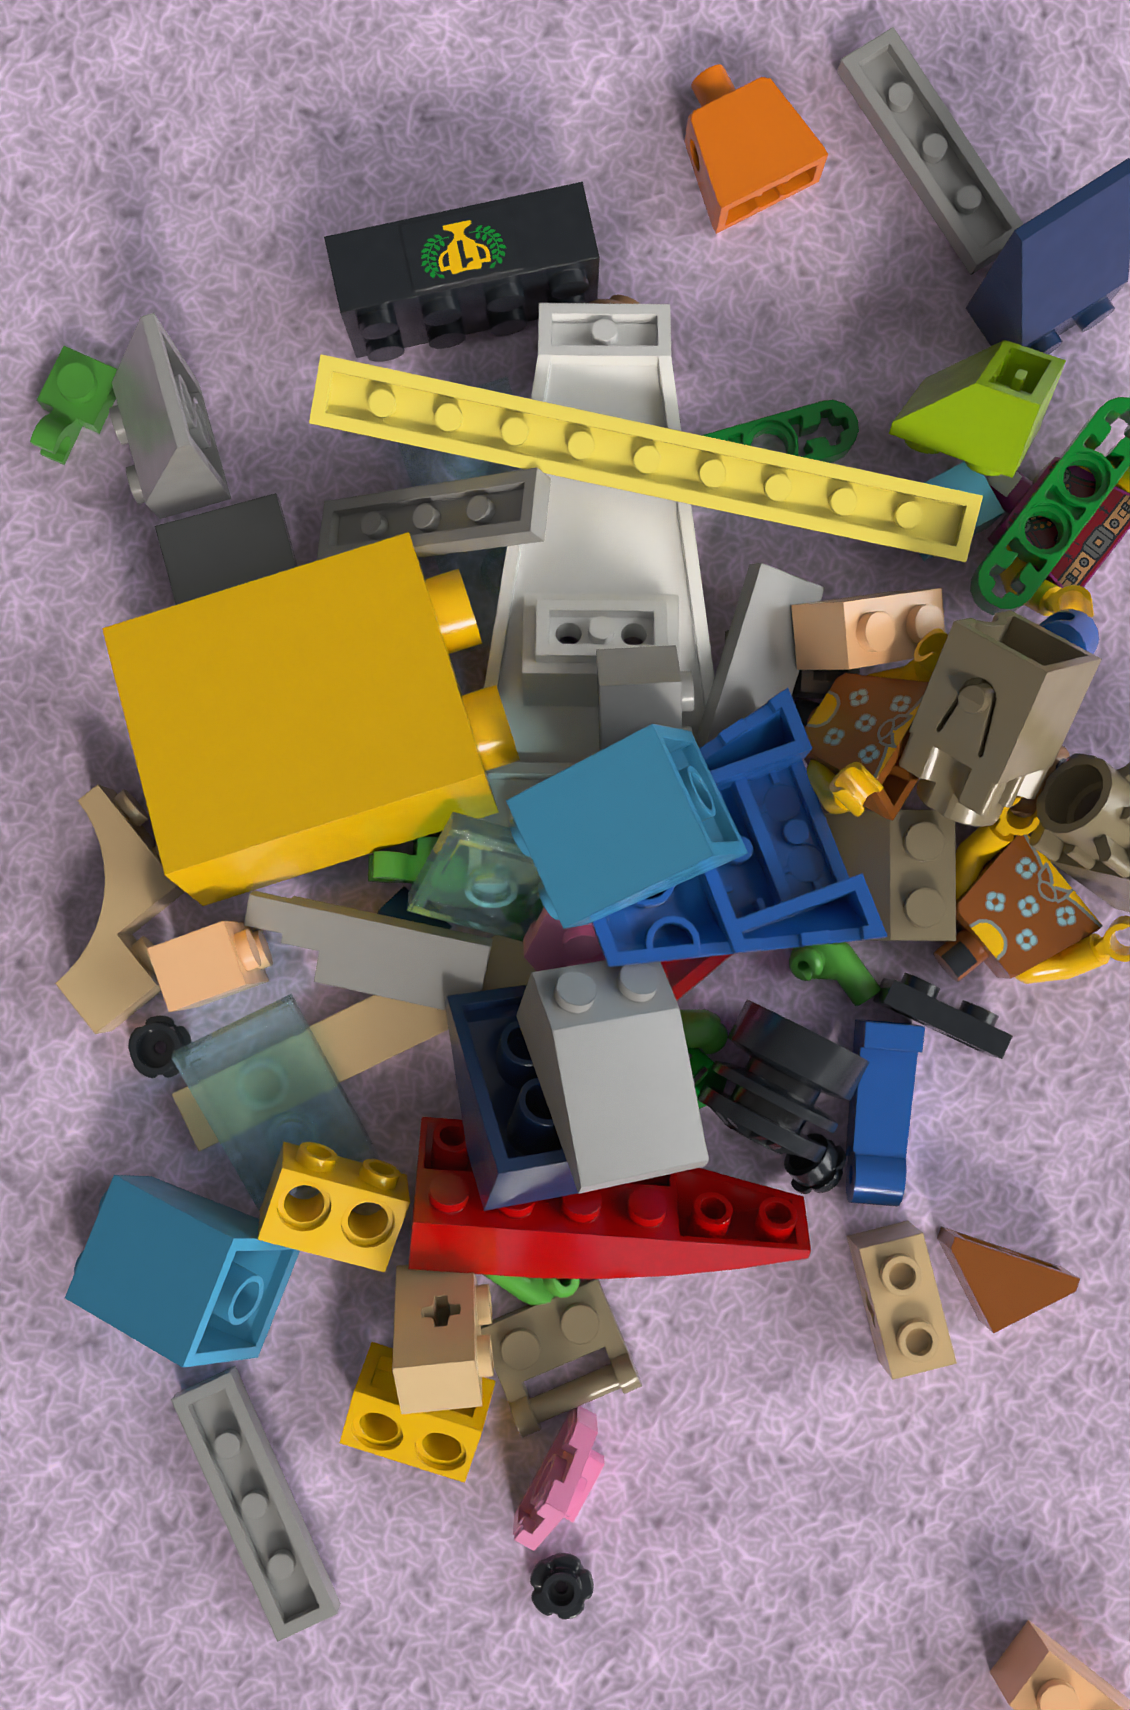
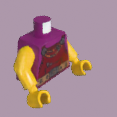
[987,457,1130,617]

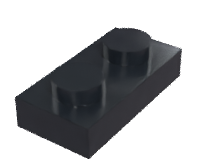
[873,973,1013,1059]

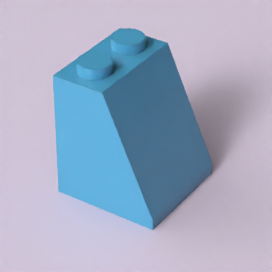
[506,724,748,929]
[65,1175,300,1368]

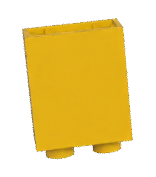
[102,532,520,906]

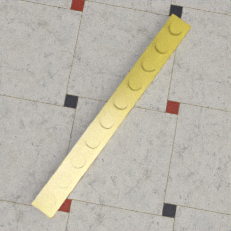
[309,354,983,562]

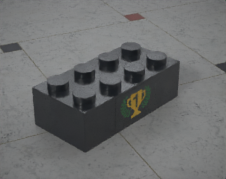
[324,181,600,362]

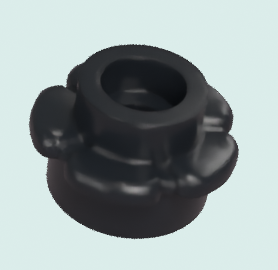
[128,1015,192,1078]
[784,1133,846,1194]
[530,1553,594,1620]

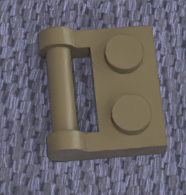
[481,1279,642,1438]

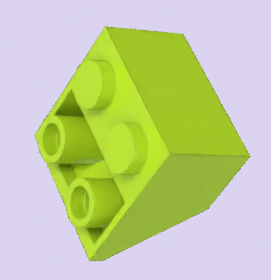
[889,340,1066,478]

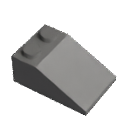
[109,313,231,519]
[516,960,709,1194]

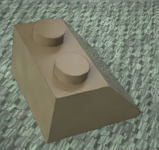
[824,810,956,941]

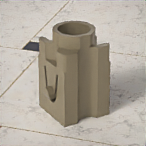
[898,610,1102,827]
[1029,753,1130,913]

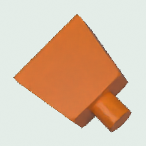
[684,64,828,234]

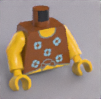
[794,628,948,821]
[933,796,1130,984]

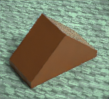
[937,1226,1080,1333]

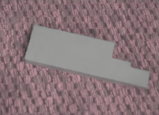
[695,563,825,748]
[244,890,493,1010]

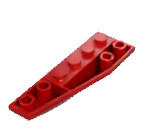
[408,1117,811,1279]

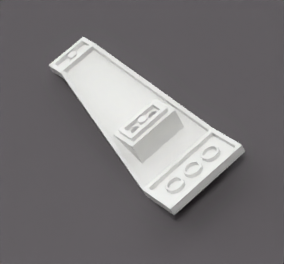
[468,303,715,889]

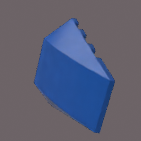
[592,688,888,967]

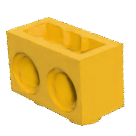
[257,1141,410,1272]
[339,1342,496,1483]

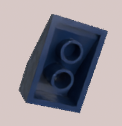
[965,158,1130,354]
[445,985,609,1211]

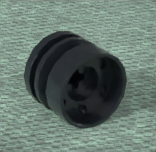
[697,1000,869,1163]

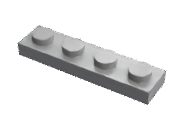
[837,27,1023,275]
[317,468,551,560]
[171,1366,341,1642]

